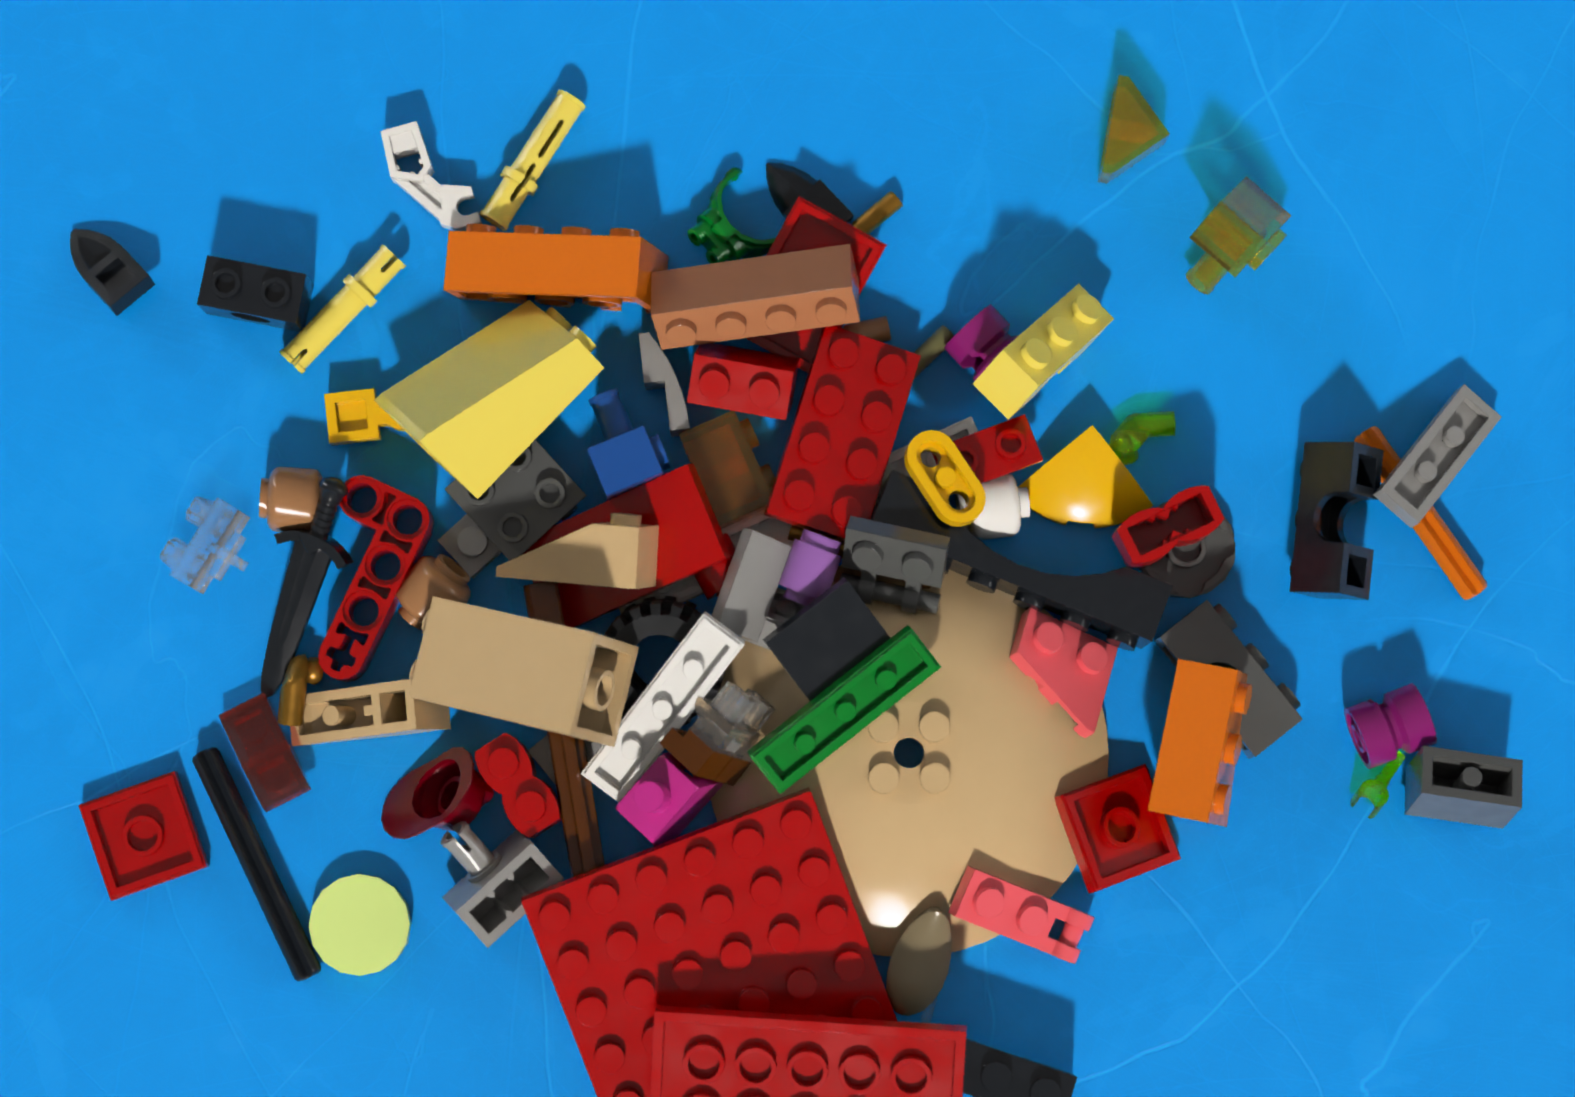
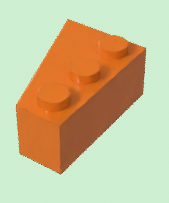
[1148,659,1252,827]

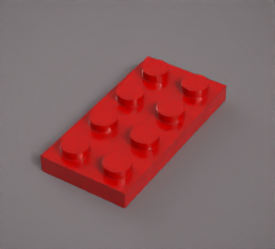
[764,326,921,542]

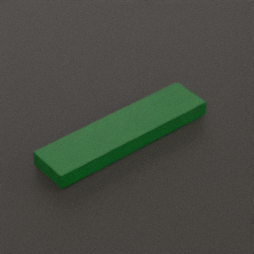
[747,625,941,794]

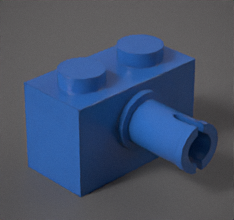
[587,388,671,500]

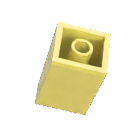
[374,300,604,499]

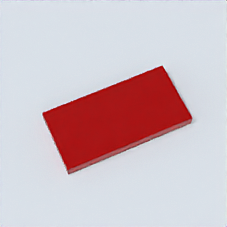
[522,463,732,628]

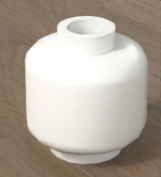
[955,474,1030,540]

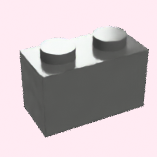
[1404,746,1523,829]

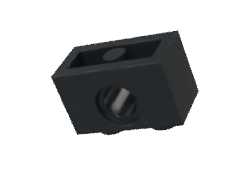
[197,255,314,332]

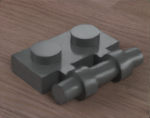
[840,516,950,615]

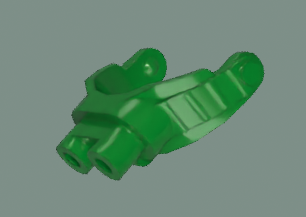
[687,167,776,264]

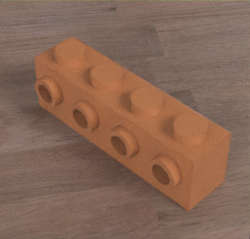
[651,244,860,350]

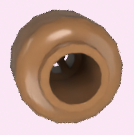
[259,466,322,532]
[397,554,471,630]

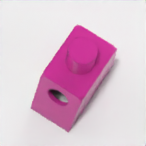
[615,752,724,846]

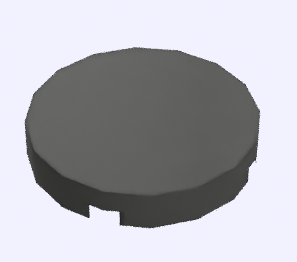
[1139,502,1236,599]

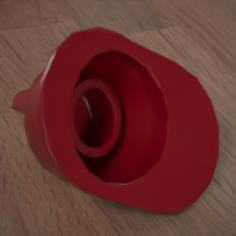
[381,747,494,840]

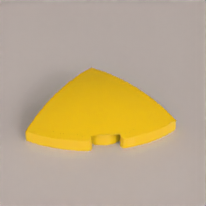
[1018,425,1153,529]

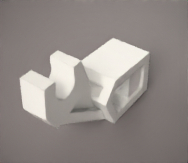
[380,121,482,231]

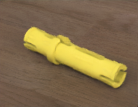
[479,90,586,231]
[279,244,406,374]

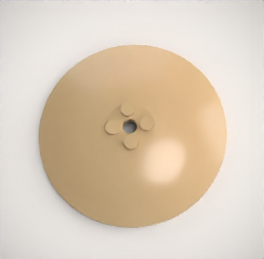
[707,565,1109,956]

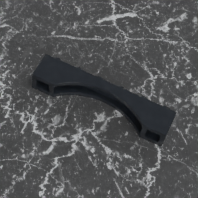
[870,470,1173,651]

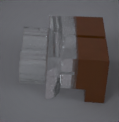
[660,681,776,786]

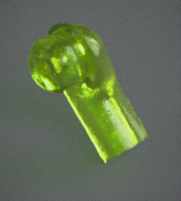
[1109,411,1176,465]

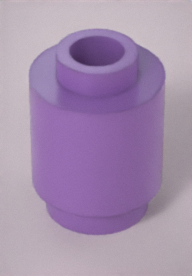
[779,529,842,606]

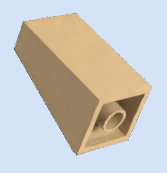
[408,596,639,747]

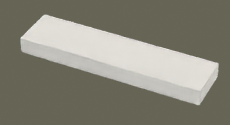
[581,611,746,803]

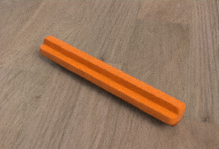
[1354,426,1487,600]

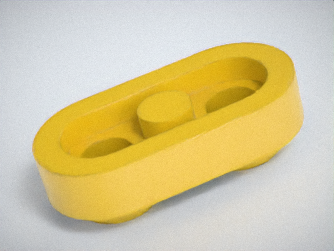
[904,430,986,527]

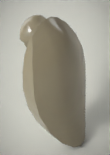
[886,907,952,1016]

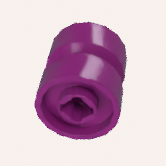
[944,304,1019,381]
[1344,683,1437,769]

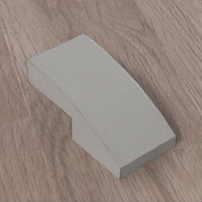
[639,332,691,437]

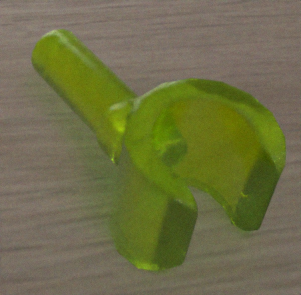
[1350,751,1406,819]

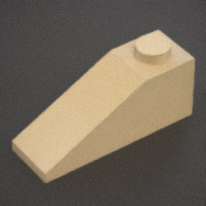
[496,513,659,589]
[290,679,451,746]

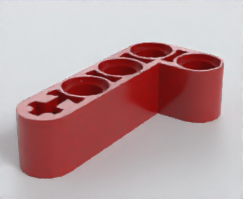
[318,475,434,682]

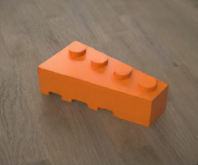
[444,224,669,314]

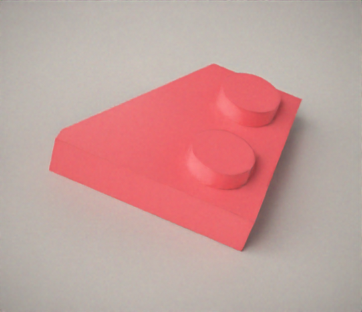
[1009,607,1118,738]

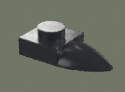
[766,162,854,223]
[70,229,155,316]

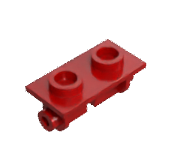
[932,414,1043,495]

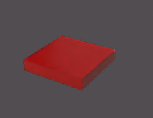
[1054,764,1181,894]
[79,771,210,901]

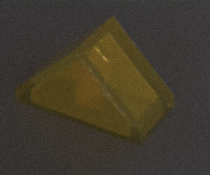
[1098,75,1170,183]

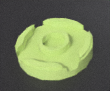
[308,874,412,976]

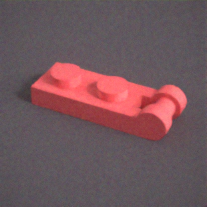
[948,865,1095,964]

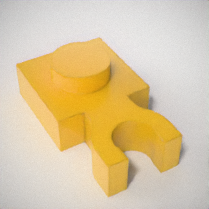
[324,388,404,446]

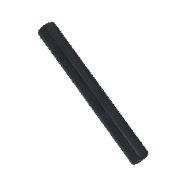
[192,747,321,981]

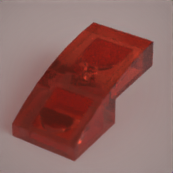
[218,692,311,812]

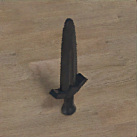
[261,477,354,697]

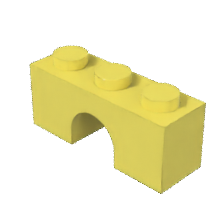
[972,284,1114,420]

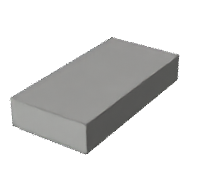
[711,528,791,642]

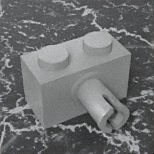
[440,821,564,948]

